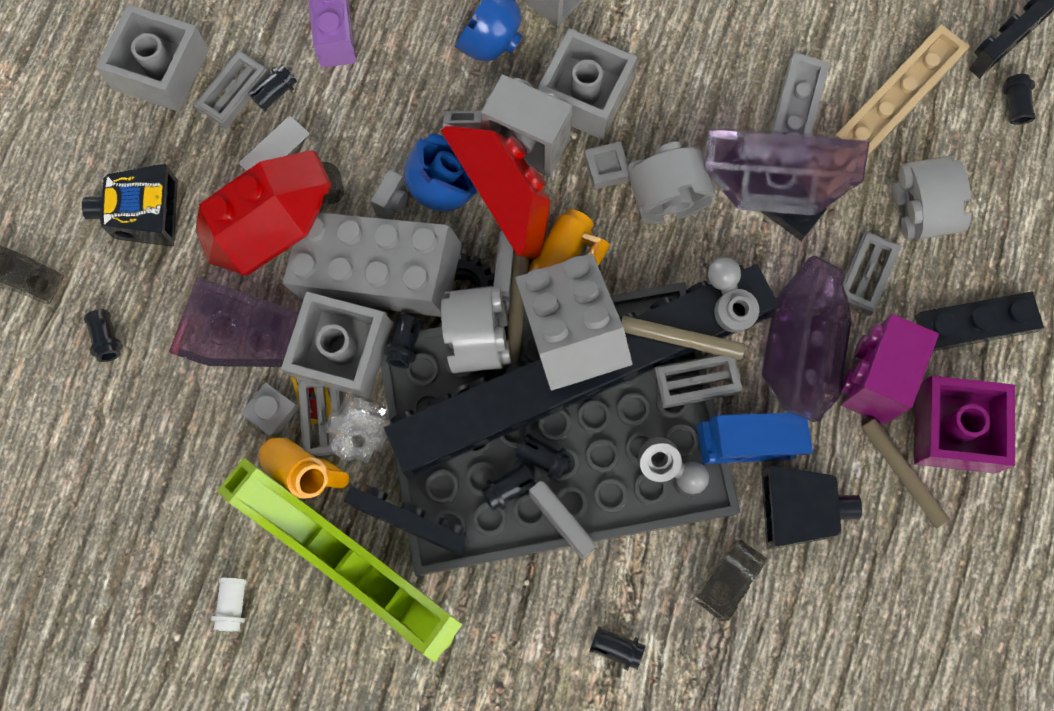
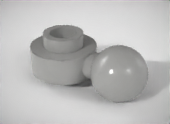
[708,257,759,333]
[638,437,709,494]

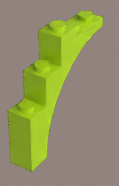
[217,457,462,663]

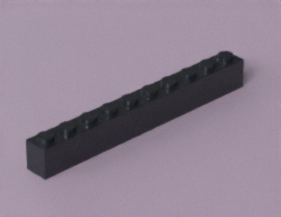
[384,264,780,479]

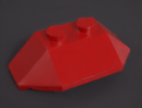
[441,126,551,260]
[195,150,332,276]

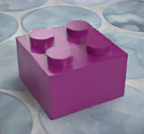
[840,314,939,425]
[914,375,1015,474]

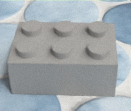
[515,253,633,391]

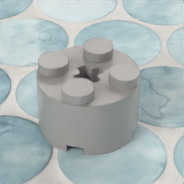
[627,141,716,224]
[892,155,972,240]
[441,286,512,373]

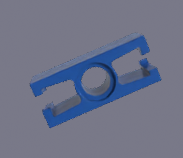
[697,412,813,465]

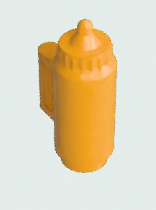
[528,209,610,273]
[259,437,350,499]

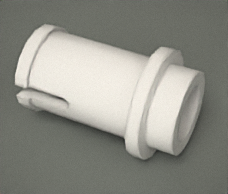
[211,578,247,632]

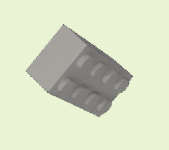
[283,213,462,317]

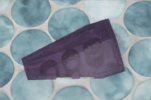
[169,277,299,367]

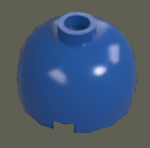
[454,0,523,62]
[404,134,477,212]

